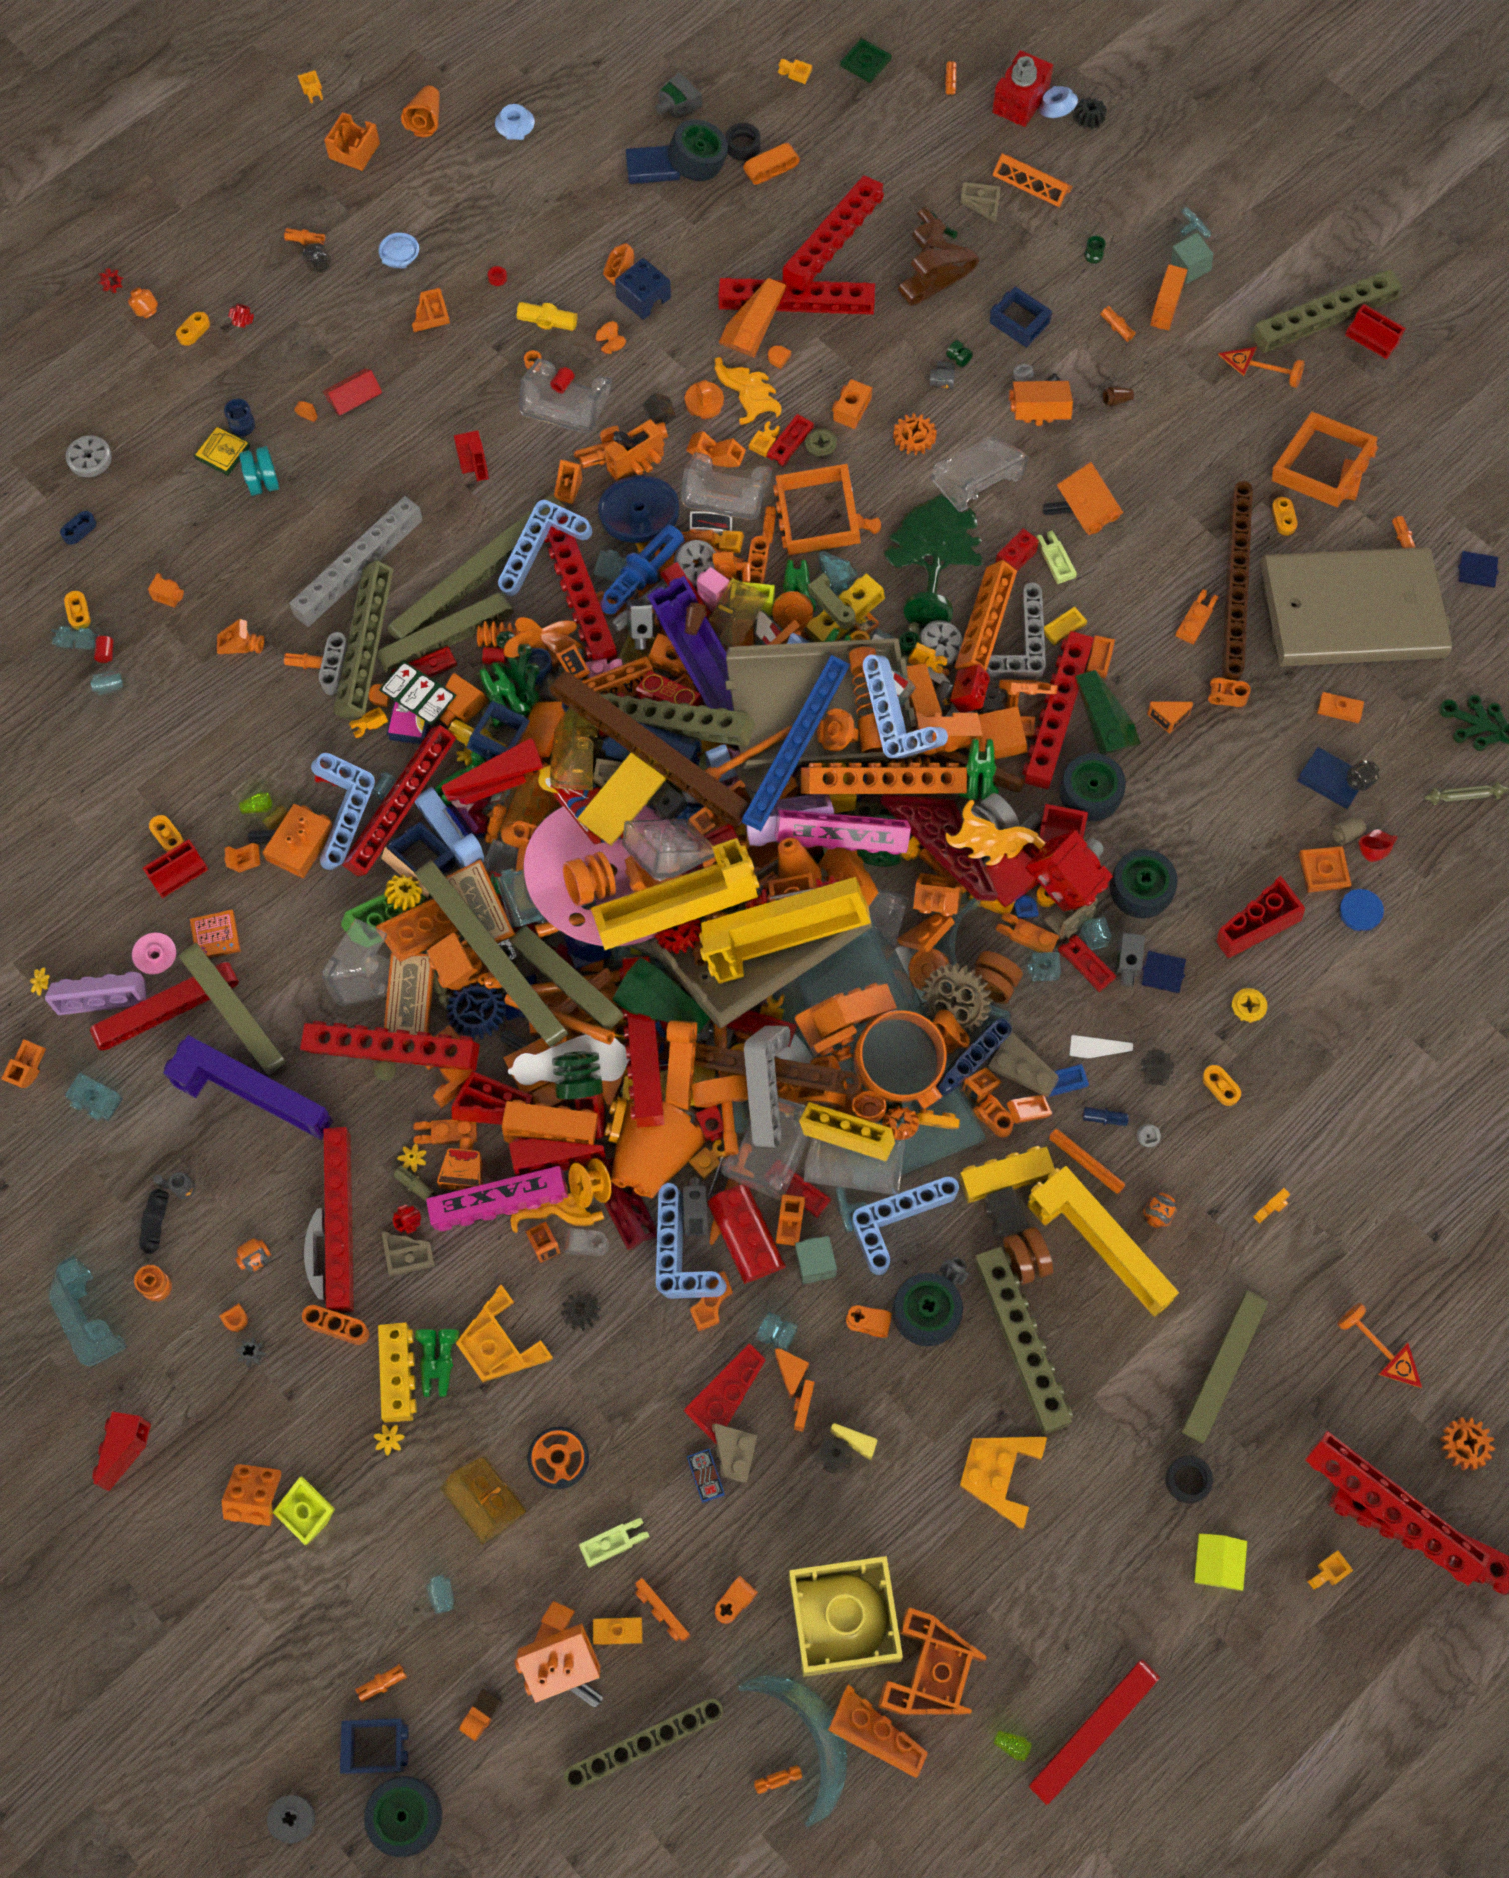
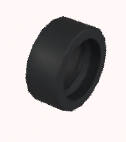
[725,123,761,161]
[1165,1455,1213,1504]

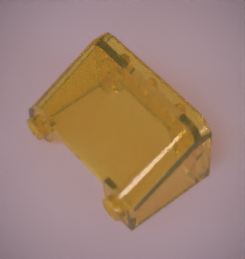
[550,708,598,790]

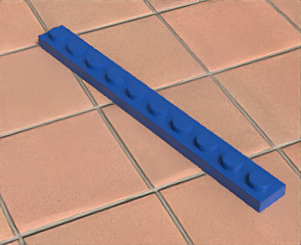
[741,655,850,832]

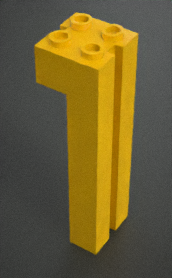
[591,838,759,950]
[699,877,871,984]
[1027,1166,1179,1317]

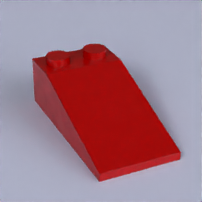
[509,1137,606,1176]

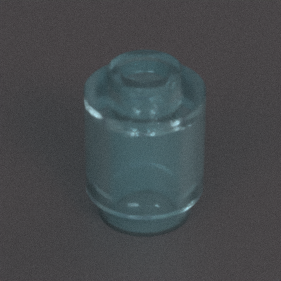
[90,670,124,695]
[732,1101,749,1133]
[426,1575,455,1614]

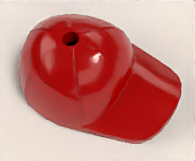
[1359,829,1398,862]

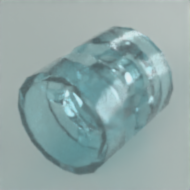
[756,1311,798,1352]

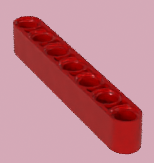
[89,962,239,1051]
[1028,1659,1160,1805]

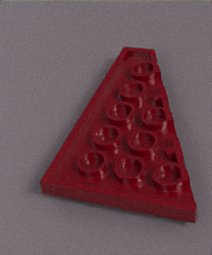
[880,794,998,901]

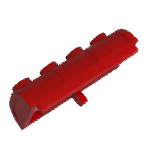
[707,1184,786,1284]

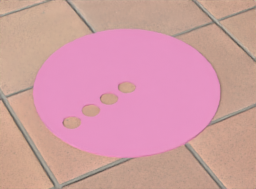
[524,806,686,946]

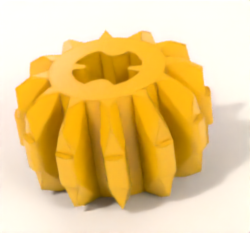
[384,873,422,912]

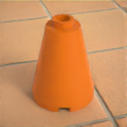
[401,85,440,138]
[778,838,822,887]

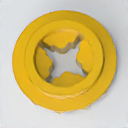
[1231,988,1267,1023]

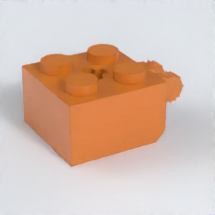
[913,873,963,916]

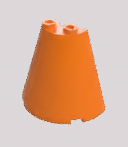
[610,1099,705,1198]

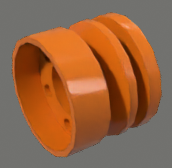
[563,851,616,907]

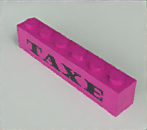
[775,809,911,855]
[426,1166,568,1231]

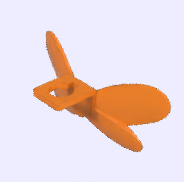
[504,617,586,659]

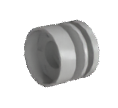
[962,793,1020,830]

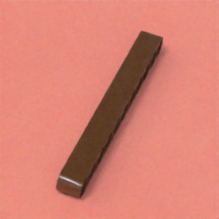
[1222,481,1253,681]
[549,671,750,827]

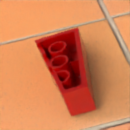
[1216,875,1305,959]

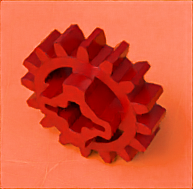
[655,918,702,954]

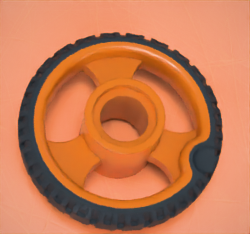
[527,1426,589,1490]

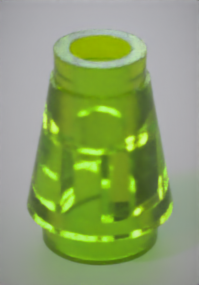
[239,791,273,814]
[993,1730,1032,1762]

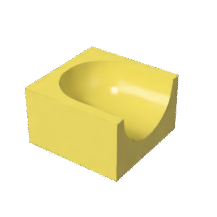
[789,1556,903,1677]

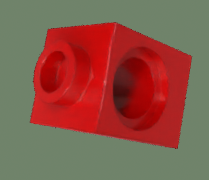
[695,1105,724,1143]

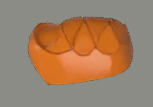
[603,243,635,286]

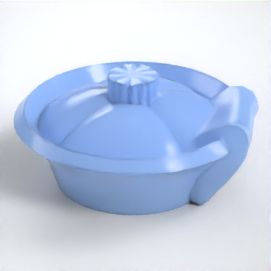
[1039,86,1078,118]
[495,104,535,140]
[378,233,419,268]

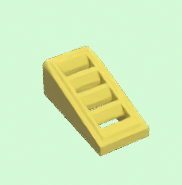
[831,1423,878,1460]

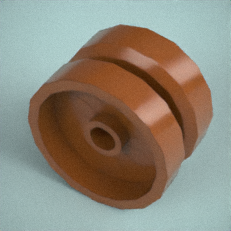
[970,951,1023,1004]
[1003,1226,1054,1286]

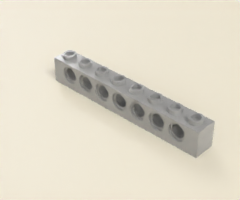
[289,496,423,627]

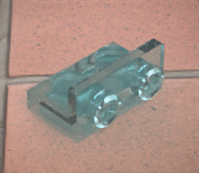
[593,549,627,581]

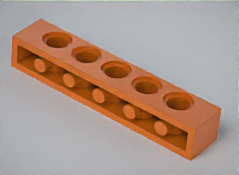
[954,560,1017,671]

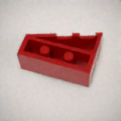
[452,1071,533,1125]

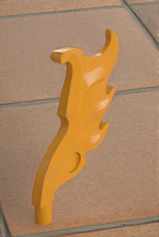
[714,357,781,425]
[945,800,1046,866]
[510,1183,604,1233]

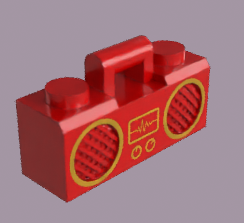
[636,670,705,707]

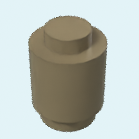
[1332,817,1366,845]

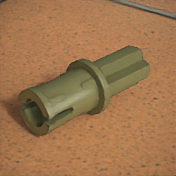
[393,1166,436,1202]

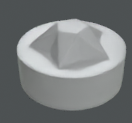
[1013,364,1034,382]
[1136,1124,1161,1147]

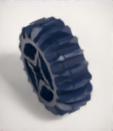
[446,982,506,1040]

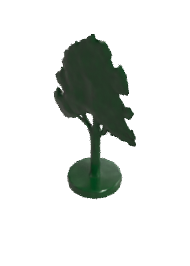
[884,494,984,628]

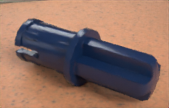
[1083,1107,1129,1126]

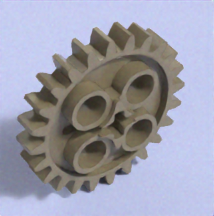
[921,963,993,1032]

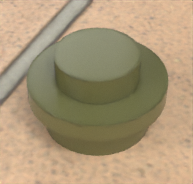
[374,1061,396,1081]

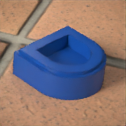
[1014,895,1039,919]

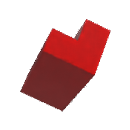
[1345,304,1406,359]
[323,368,383,416]
[453,430,489,482]
[142,839,209,899]

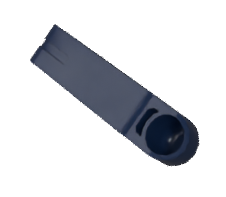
[936,1018,1012,1096]

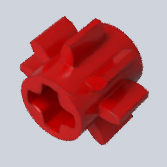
[98,268,124,293]
[228,304,254,328]
[393,1204,421,1234]

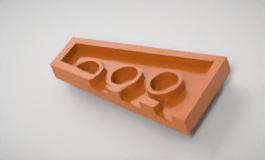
[828,1684,928,1778]

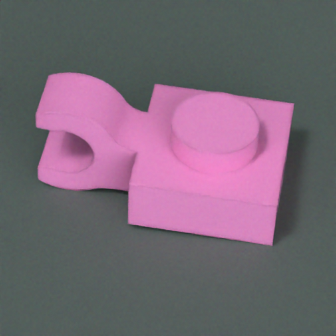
[586,659,622,678]

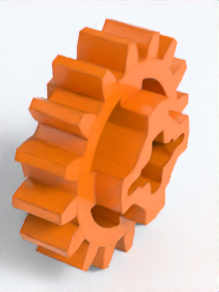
[893,413,937,455]
[1440,1417,1495,1471]

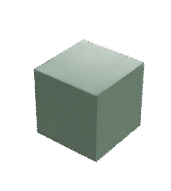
[1171,233,1213,284]
[795,1236,837,1285]

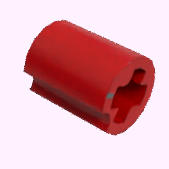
[550,367,575,394]
[94,636,114,663]
[482,647,507,665]

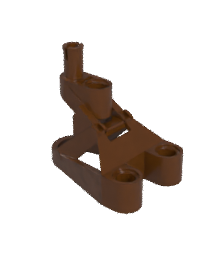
[898,206,979,306]

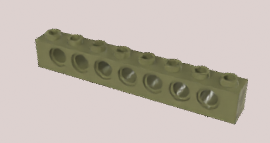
[1252,269,1403,354]
[333,560,393,721]
[599,693,755,746]
[974,1247,1073,1435]

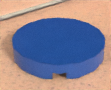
[1339,889,1384,931]

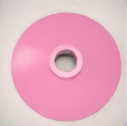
[132,933,176,974]

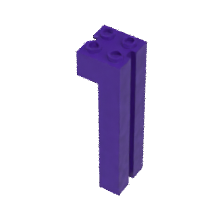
[647,576,733,711]
[163,1035,333,1140]

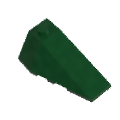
[1075,670,1141,755]
[612,957,711,1034]

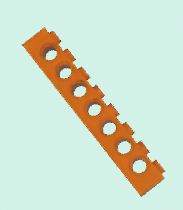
[801,763,967,794]

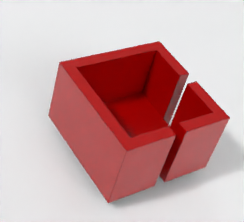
[1039,804,1088,848]

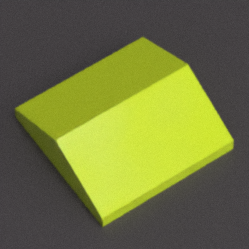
[272,1476,335,1546]
[1194,1533,1247,1591]

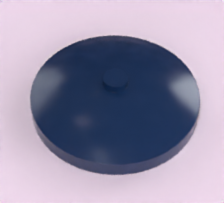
[598,476,680,543]

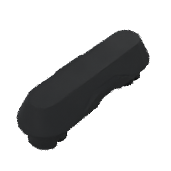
[139,1189,169,1254]

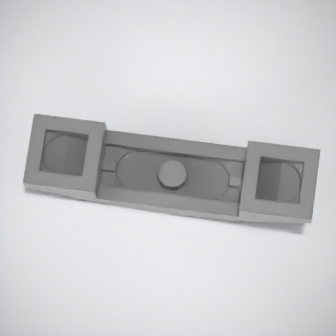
[304,1208,326,1304]

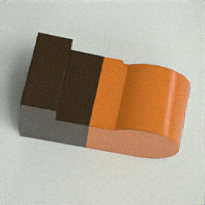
[459,1688,503,1742]

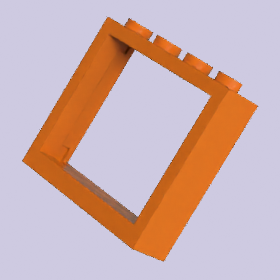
[1272,412,1379,508]
[773,464,861,556]

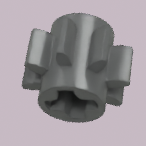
[939,1257,969,1286]
[236,1337,267,1368]

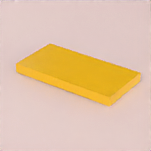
[577,753,666,847]

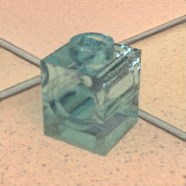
[1081,917,1112,950]
[1027,952,1061,981]

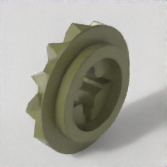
[805,429,837,458]

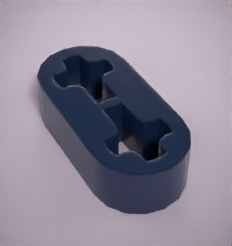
[60,511,96,545]

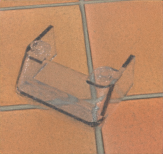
[322,918,390,1006]

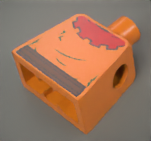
[437,1138,483,1190]

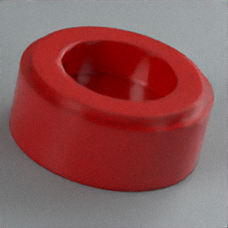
[487,266,507,286]

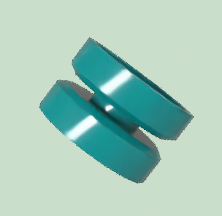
[239,446,280,496]

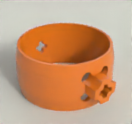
[853,1010,947,1110]

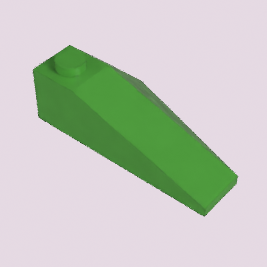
[341,894,430,948]

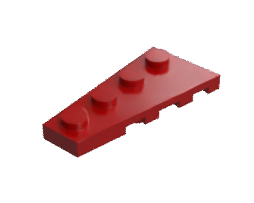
[683,1343,766,1445]

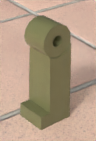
[808,573,856,630]

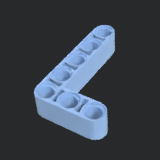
[498,500,593,596]
[863,655,948,758]
[311,753,375,870]
[415,787,487,869]
[852,1177,959,1275]
[656,1183,727,1299]

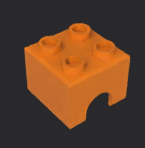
[324,112,380,171]
[427,933,490,992]

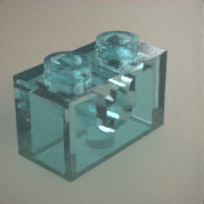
[65,1073,123,1122]

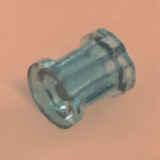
[372,772,396,800]

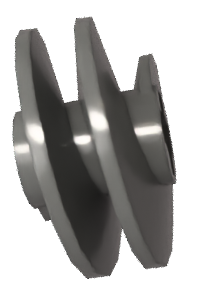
[267,1795,315,1843]

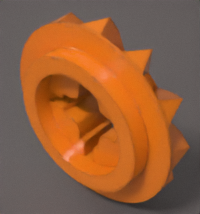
[882,1106,919,1140]

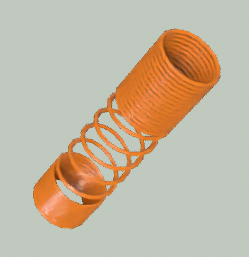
[849,647,883,753]

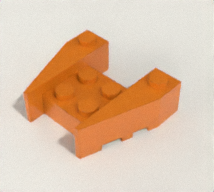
[878,1607,987,1715]

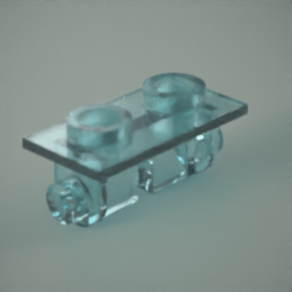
[51,626,99,650]

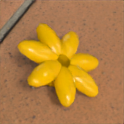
[456,747,472,766]
[30,967,50,996]
[397,1144,426,1172]
[374,1425,405,1456]

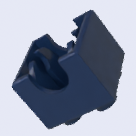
[615,258,671,320]

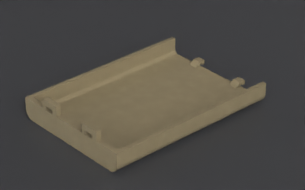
[1260,547,1452,667]
[725,638,918,769]
[650,859,873,1029]

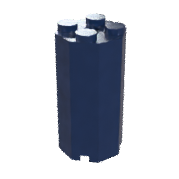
[603,723,703,779]

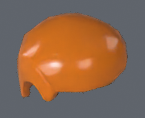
[852,1090,886,1123]

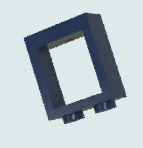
[990,286,1052,348]
[466,701,530,760]
[388,822,455,875]
[340,1719,409,1775]

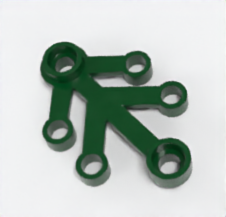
[491,631,540,708]
[1439,695,1509,751]

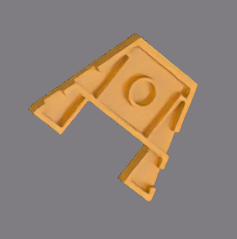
[456,1284,553,1382]
[960,1437,1047,1529]

